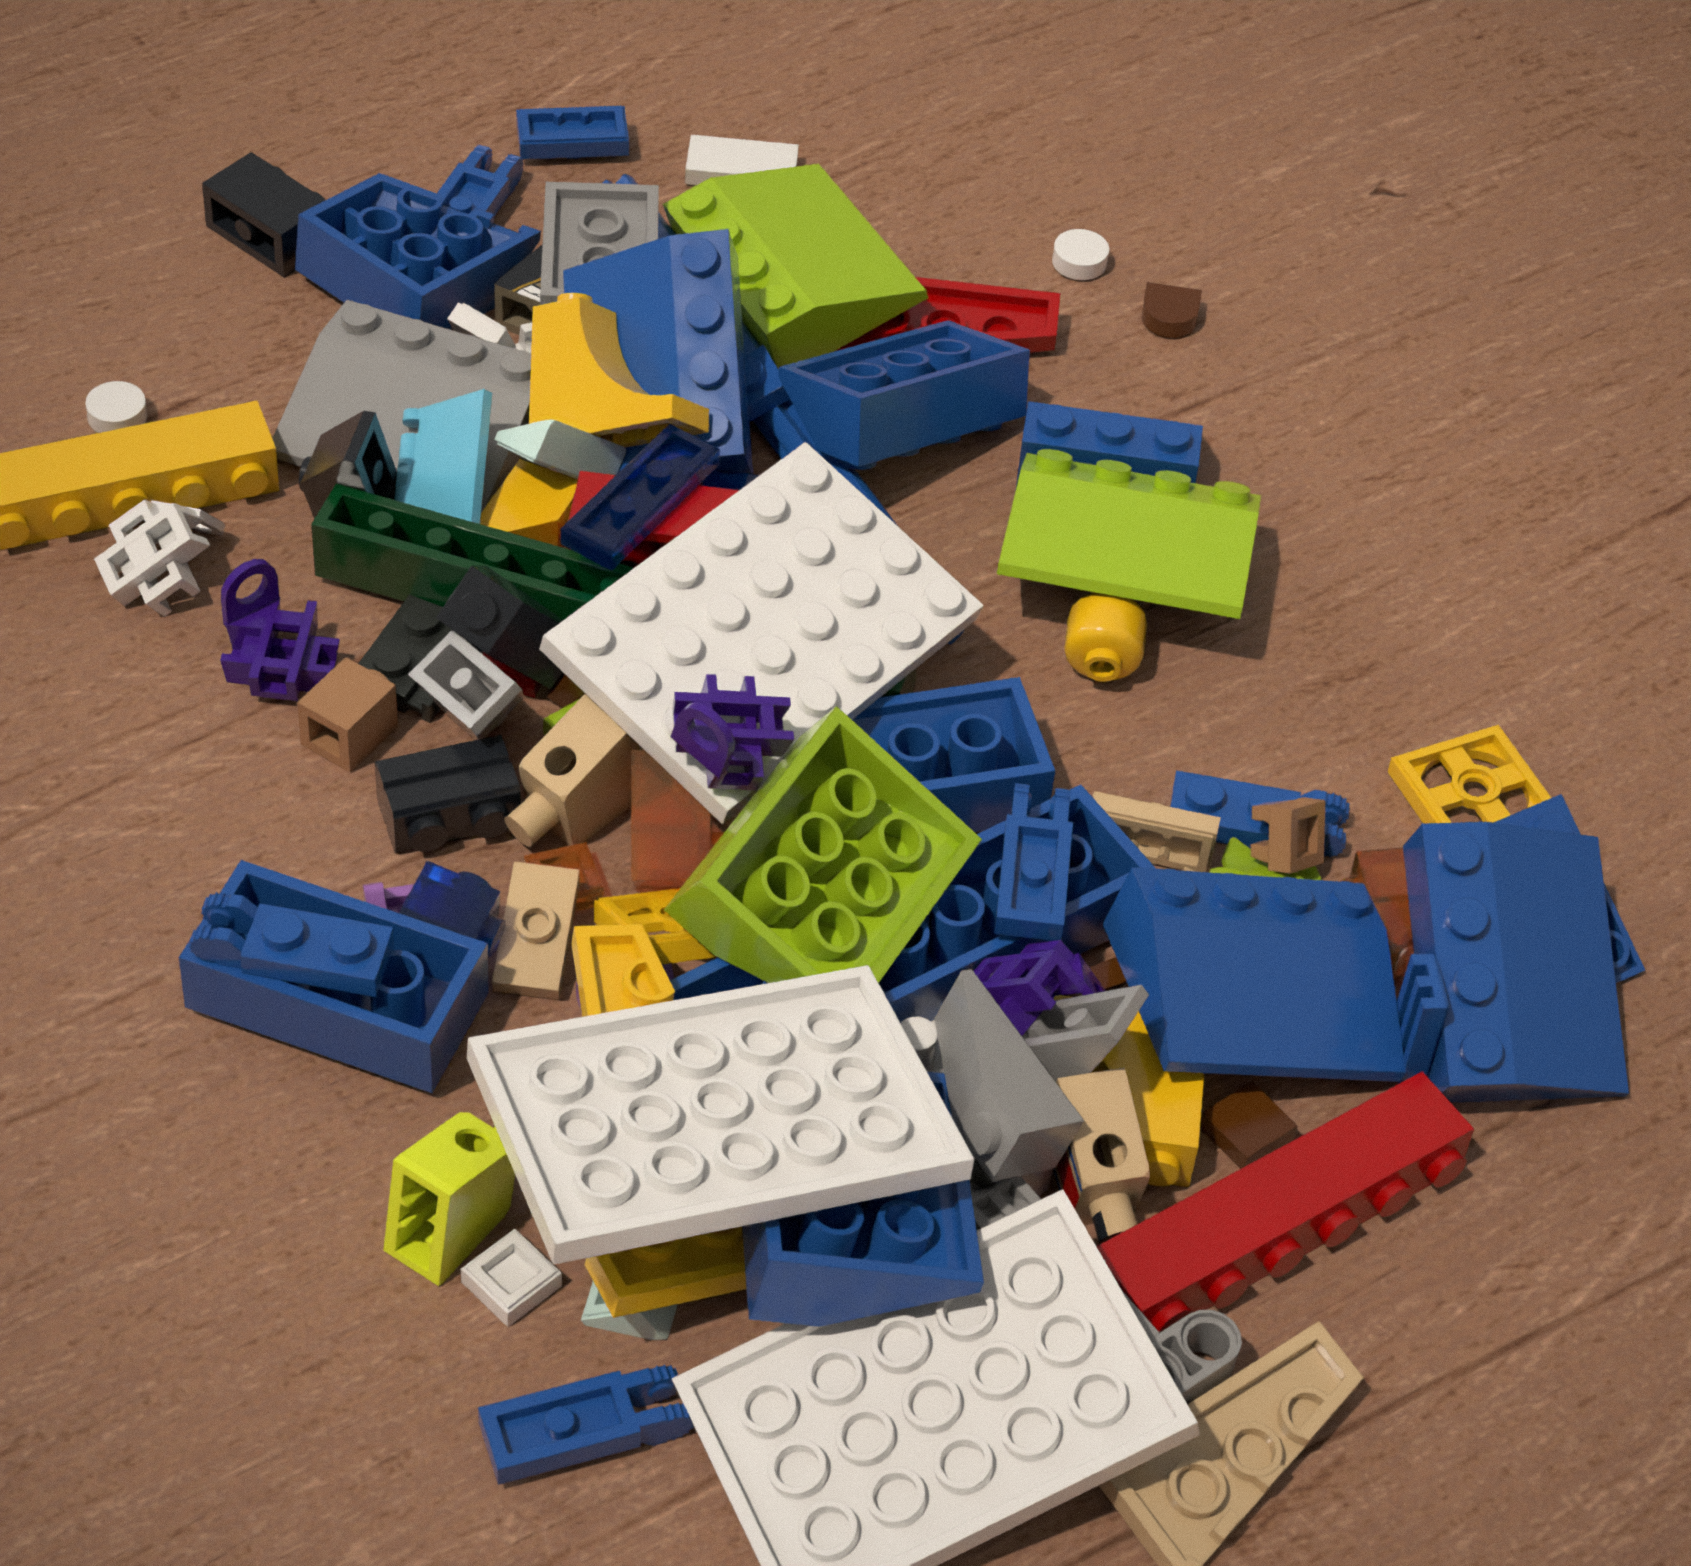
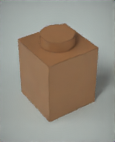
[297,657,398,773]

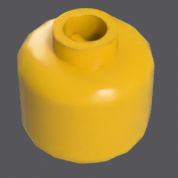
[1064,592,1147,682]

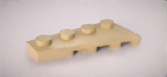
[1099,1321,1363,1566]

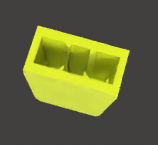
[383,1112,515,1286]

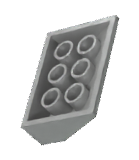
[272,300,531,512]

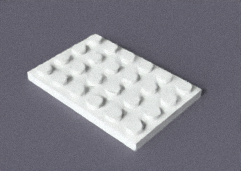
[539,442,984,824]
[467,965,974,1265]
[672,1189,1200,1566]

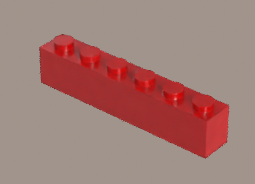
[1096,1071,1474,1333]

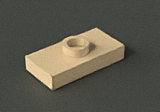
[1093,791,1221,872]
[492,861,580,1000]

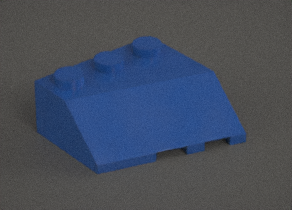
[295,173,541,330]

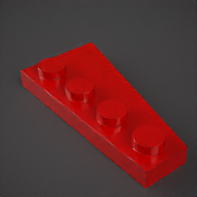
[833,277,1061,352]

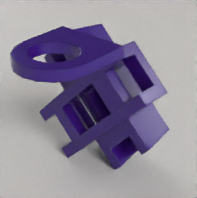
[220,559,340,701]
[670,674,794,790]
[973,940,1105,1036]

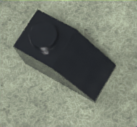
[299,410,397,518]
[436,566,564,689]

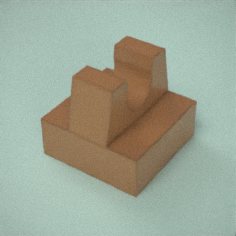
[1251,797,1325,874]

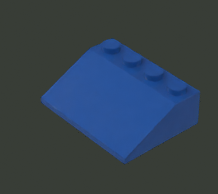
[563,229,753,484]
[1403,822,1629,1103]
[1103,867,1406,1082]
[742,1071,984,1327]

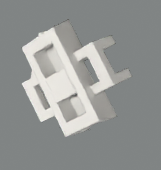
[94,499,225,617]

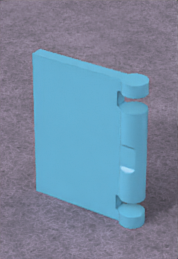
[394,389,493,524]

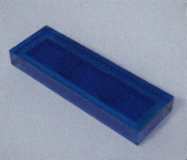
[561,424,720,571]

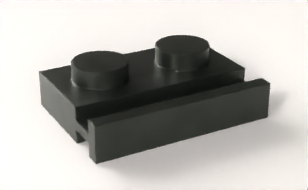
[358,595,482,723]

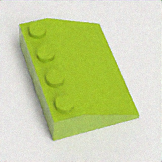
[663,164,928,369]
[997,449,1261,619]
[664,706,982,983]

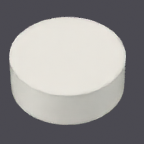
[1052,229,1109,280]
[85,381,147,433]

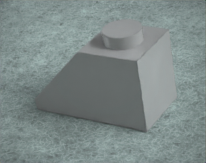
[408,630,524,740]

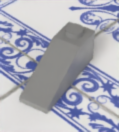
[934,969,1084,1182]
[1022,985,1149,1082]

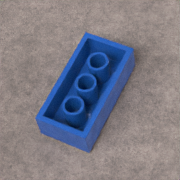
[178,860,489,1093]

